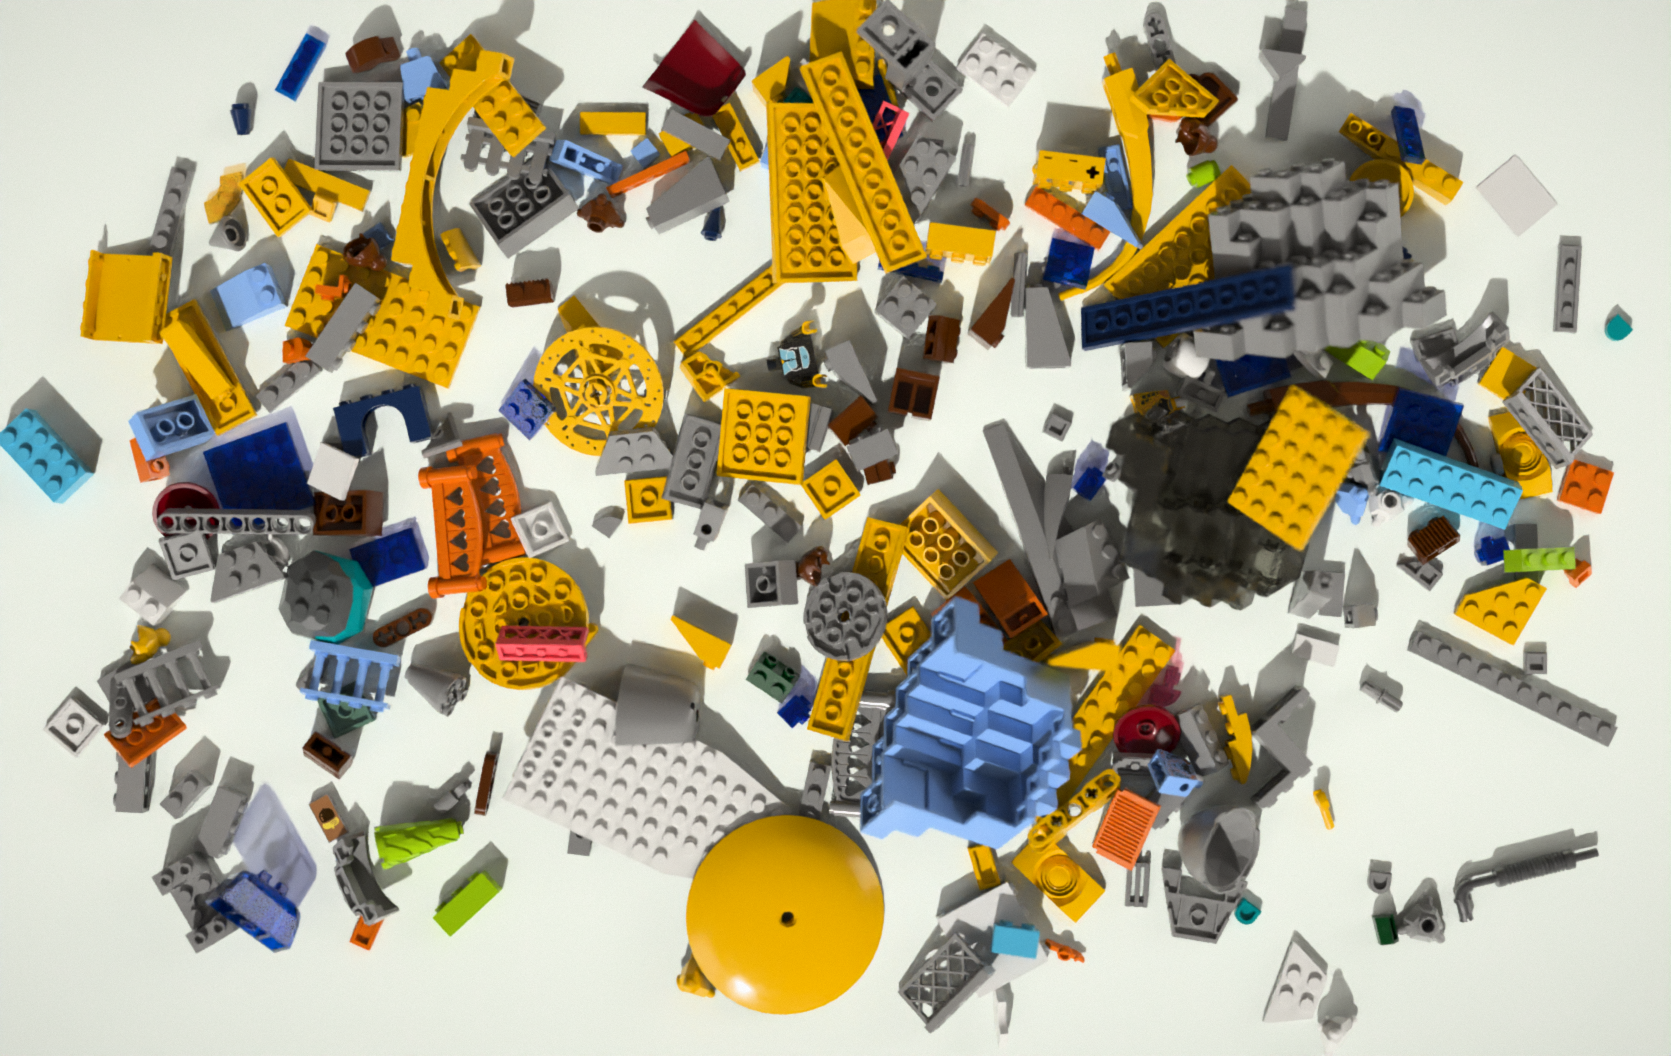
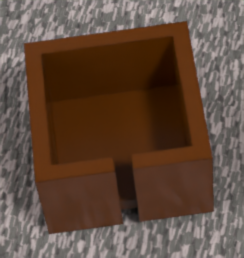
[887,368,940,422]

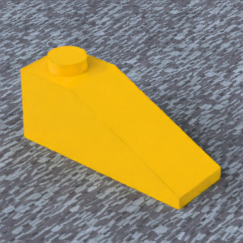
[670,615,732,670]

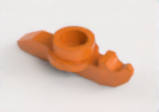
[1045,939,1085,963]

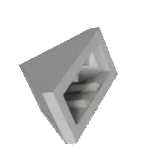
[1258,48,1306,83]

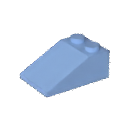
[210,263,288,331]

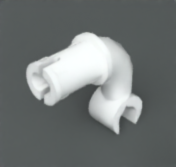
[258,534,289,571]

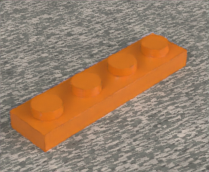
[1024,186,1111,251]

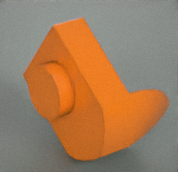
[282,337,313,364]

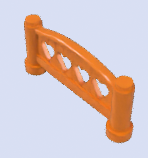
[446,433,526,569]
[418,464,487,599]

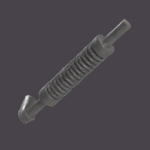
[1453,848,1599,923]

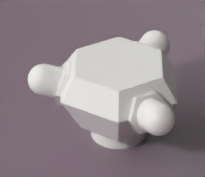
[1368,483,1414,528]
[1317,1015,1357,1056]

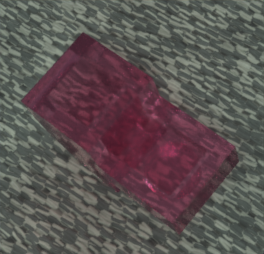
[1147,665,1182,707]

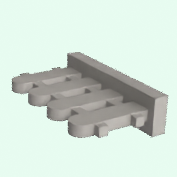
[460,117,556,184]

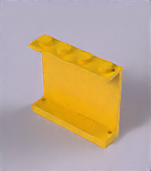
[80,250,173,344]

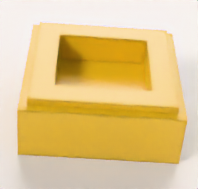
[309,193,338,223]

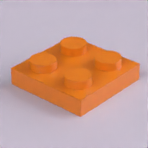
[1556,460,1614,514]

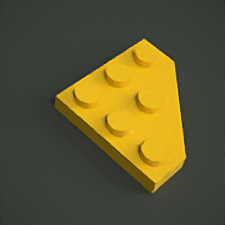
[1130,59,1219,118]
[1453,577,1547,646]

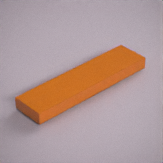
[606,151,691,198]

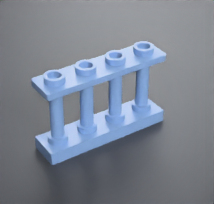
[300,640,401,713]

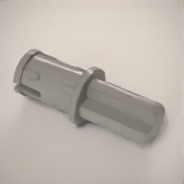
[1359,679,1403,713]

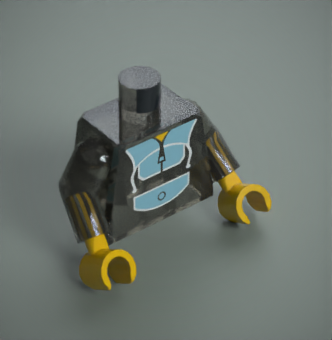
[766,320,827,389]

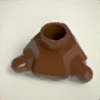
[577,193,625,233]

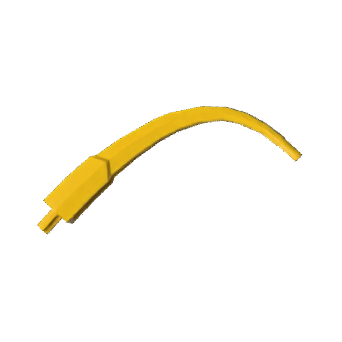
[1058,52,1153,301]

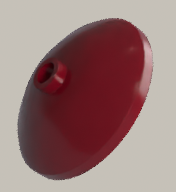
[152,482,220,540]
[1113,704,1180,754]

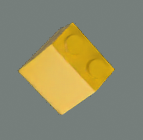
[751,55,791,108]

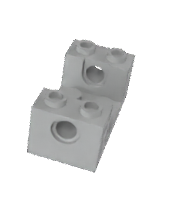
[151,851,244,954]

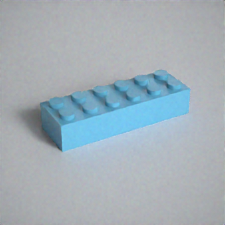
[1379,438,1523,530]

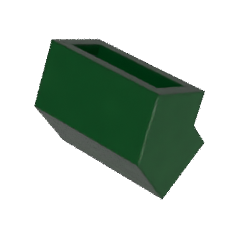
[1372,913,1399,945]

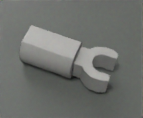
[433,782,470,816]

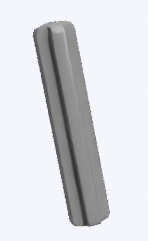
[1011,252,1027,318]

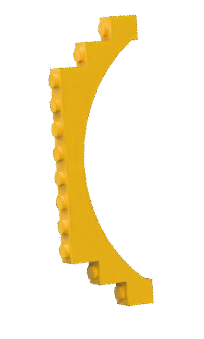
[391,50,514,320]

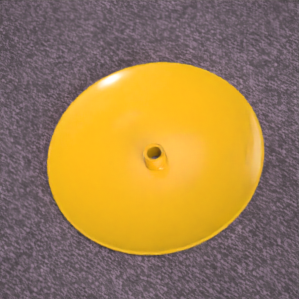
[686,815,884,1015]

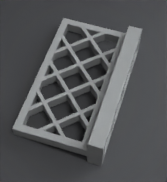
[1502,367,1593,469]
[898,932,996,1034]

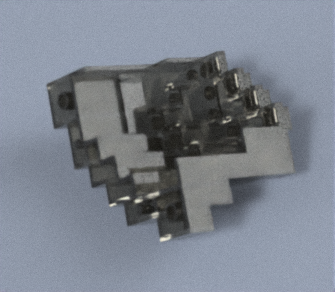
[1106,410,1351,611]

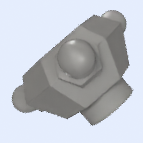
[1347,449,1380,496]
[1397,895,1446,944]

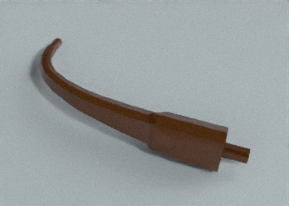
[1247,380,1479,468]

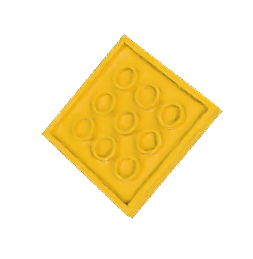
[716,388,811,485]

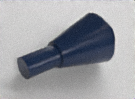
[700,206,722,241]

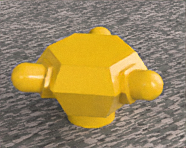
[676,953,715,998]

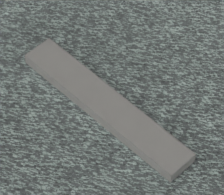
[1265,7,1308,141]

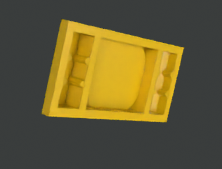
[1488,412,1553,500]
[1011,836,1105,923]

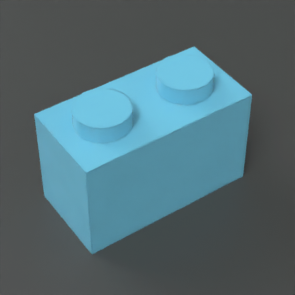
[990,920,1040,959]

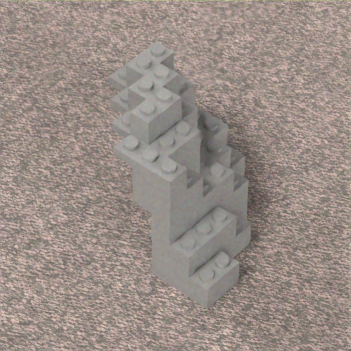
[1193,158,1447,361]

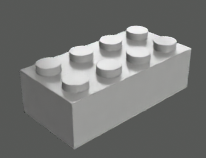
[893,134,956,227]

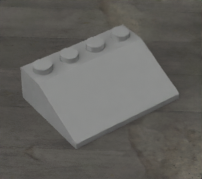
[469,159,580,259]

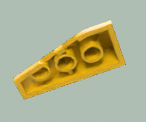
[821,166,876,264]
[558,295,623,390]

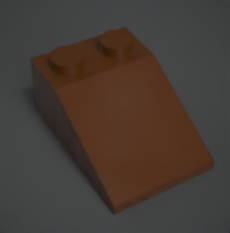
[968,278,1015,350]
[313,490,384,537]

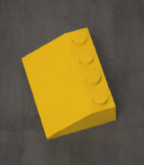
[809,0,877,89]
[900,489,998,601]
[1042,637,1121,673]

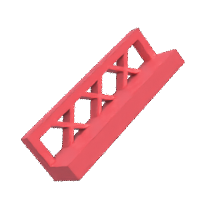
[872,100,910,161]
[495,626,589,662]

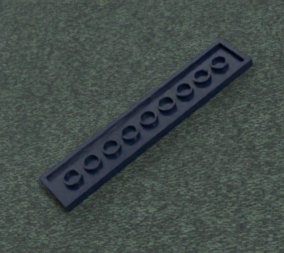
[1081,264,1296,351]

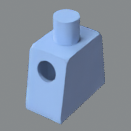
[400,48,448,104]

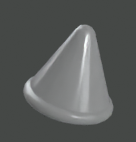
[209,216,247,252]

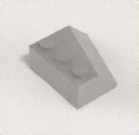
[1055,518,1130,609]

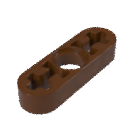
[373,608,434,647]
[474,751,498,816]

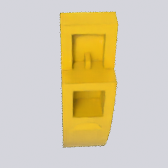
[1218,694,1252,785]

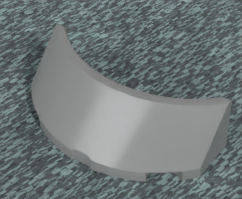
[1419,311,1510,389]
[333,831,400,926]

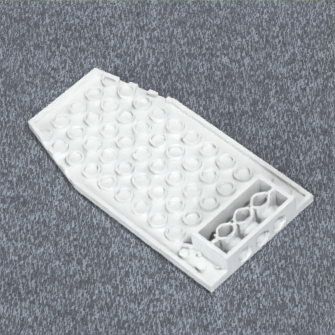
[502,676,791,879]

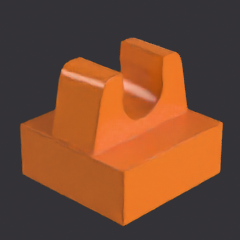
[1563,558,1592,588]

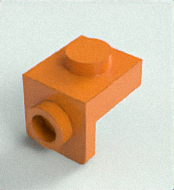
[315,274,351,302]

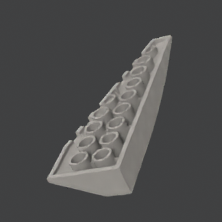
[983,424,1117,638]

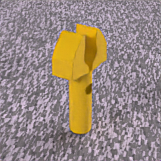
[1313,789,1335,830]

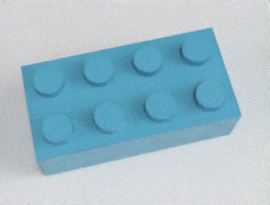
[0,408,95,504]

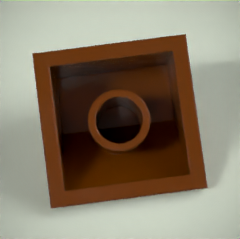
[828,395,878,447]

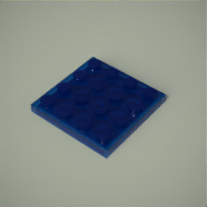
[203,422,316,535]

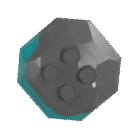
[278,550,373,645]

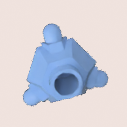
[1334,482,1369,525]

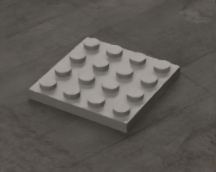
[314,82,405,172]

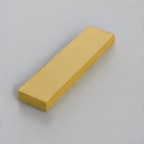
[284,158,371,212]

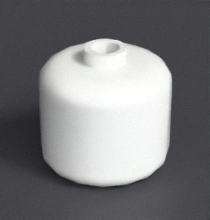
[1163,333,1210,379]

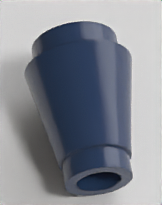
[230,103,252,135]

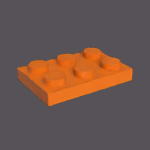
[103,698,187,768]

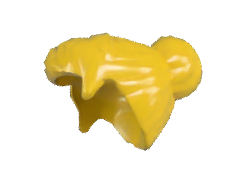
[130,625,171,665]

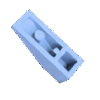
[549,140,623,185]
[1082,191,1143,250]

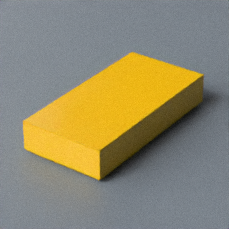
[967,844,1001,891]

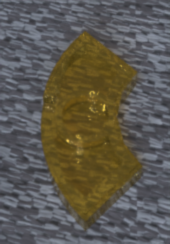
[204,171,244,225]

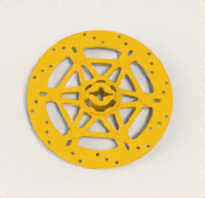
[533,326,664,456]

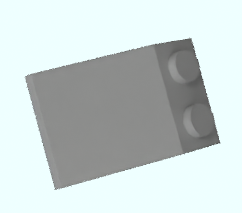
[823,340,877,406]

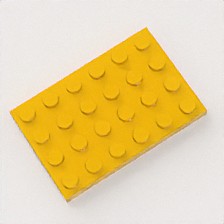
[1227,386,1370,550]

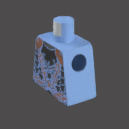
[1148,749,1203,797]

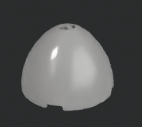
[1177,805,1260,894]

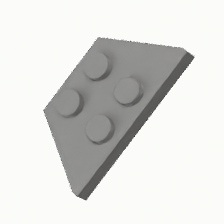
[595,427,673,476]
[210,541,288,603]

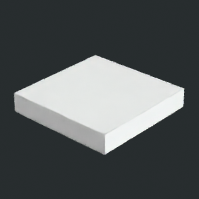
[307,443,359,500]
[511,501,570,559]
[43,696,107,759]

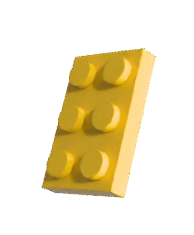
[239,157,313,237]

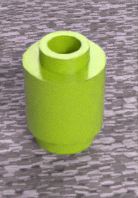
[1186,160,1221,188]

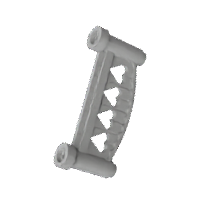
[829,690,896,818]

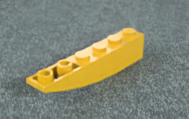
[1338,113,1464,206]

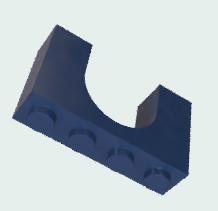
[333,383,434,458]

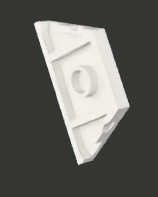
[1262,941,1328,1024]

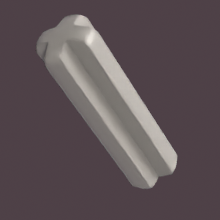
[957,143,974,187]

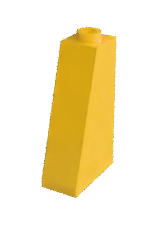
[159,320,236,402]

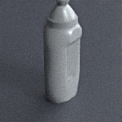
[295,658,329,690]

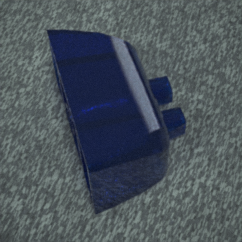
[204,870,301,953]

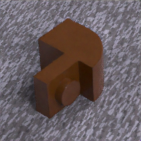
[345,36,401,73]

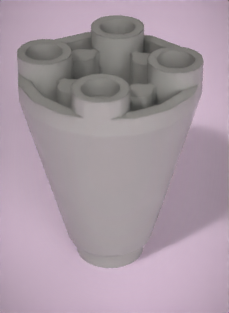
[404,663,468,717]

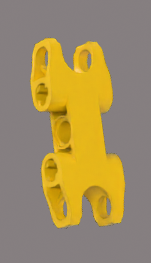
[1027,769,1121,854]

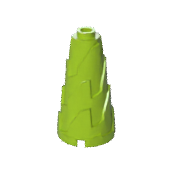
[374,817,464,870]

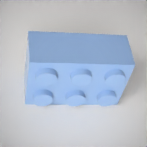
[128,394,215,461]

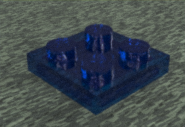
[1043,238,1095,290]
[498,378,557,441]

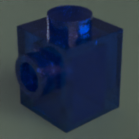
[1071,466,1106,502]
[1474,535,1510,566]
[777,694,811,729]

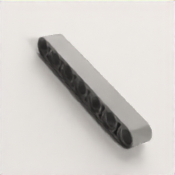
[157,508,316,535]

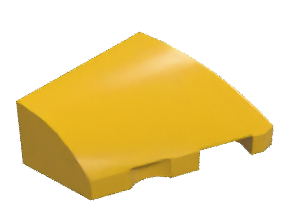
[440,228,481,272]
[679,351,740,403]

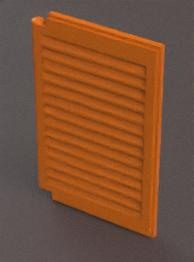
[1092,788,1161,871]

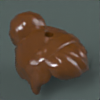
[1175,117,1218,156]
[343,233,387,272]
[795,546,830,586]

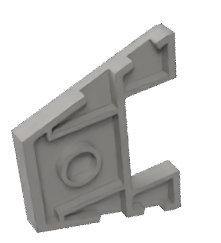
[1161,866,1248,944]

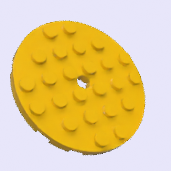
[459,557,589,690]

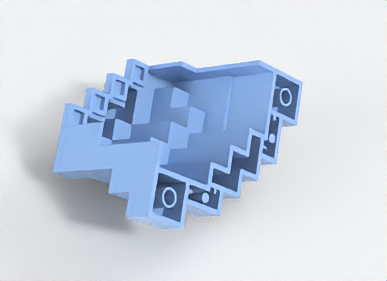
[860,596,1082,850]

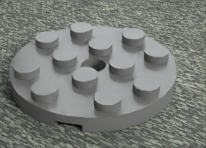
[803,572,888,661]

